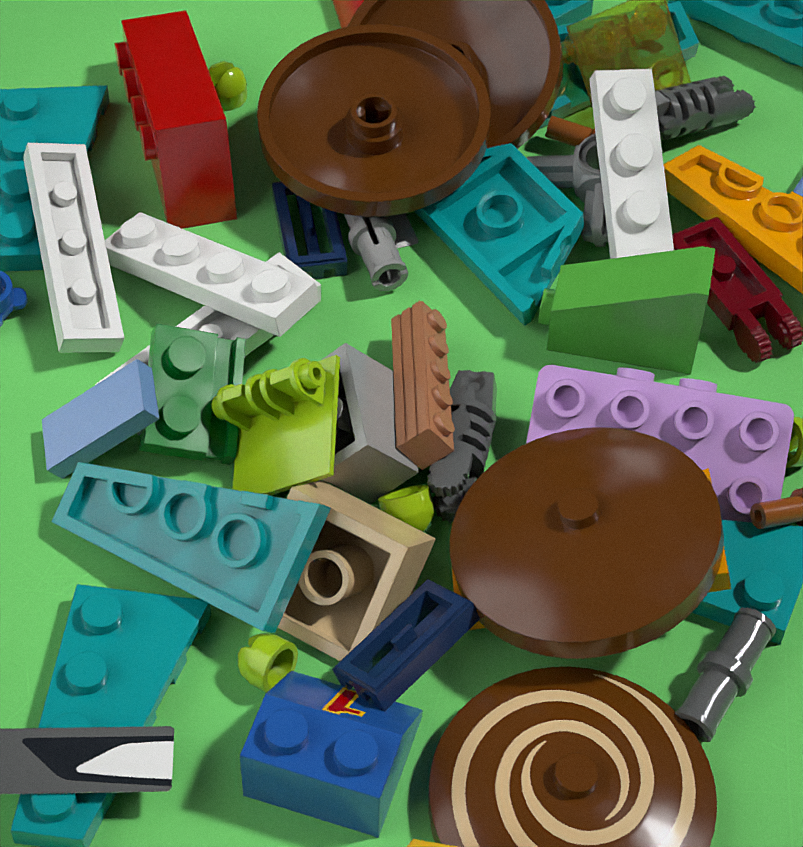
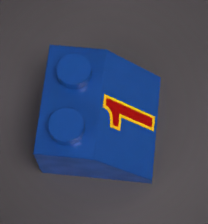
[240,671,423,838]

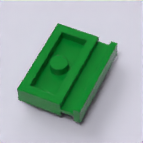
[139,323,246,465]

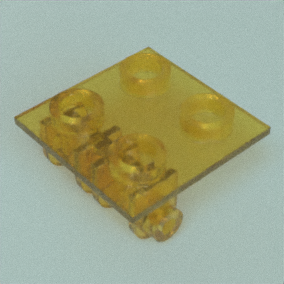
[561,0,691,108]

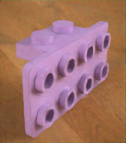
[526,365,794,522]

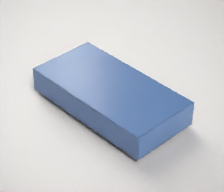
[42,359,159,479]

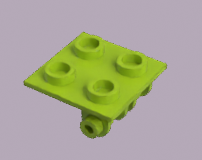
[212,355,340,495]

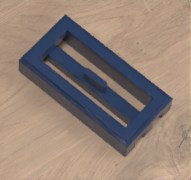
[272,182,348,279]
[332,579,480,712]

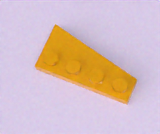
[664,145,803,294]

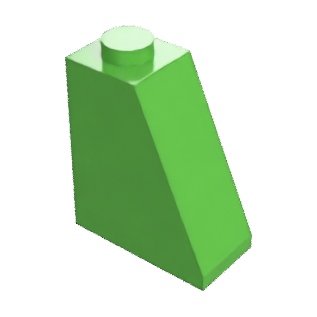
[538,246,715,375]

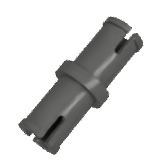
[675,608,776,742]

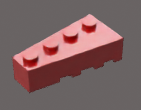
[114,10,237,229]

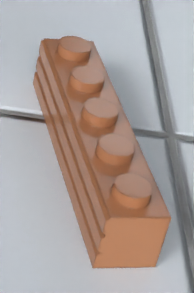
[391,300,455,470]

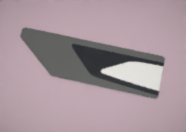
[0,726,174,794]

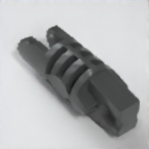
[655,75,756,140]
[427,370,497,524]

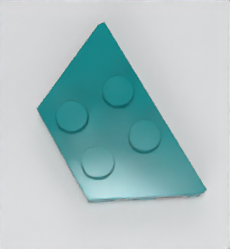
[414,143,584,326]

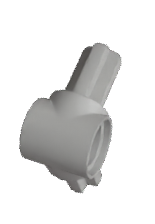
[526,134,608,247]

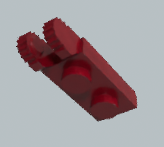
[672,217,803,363]

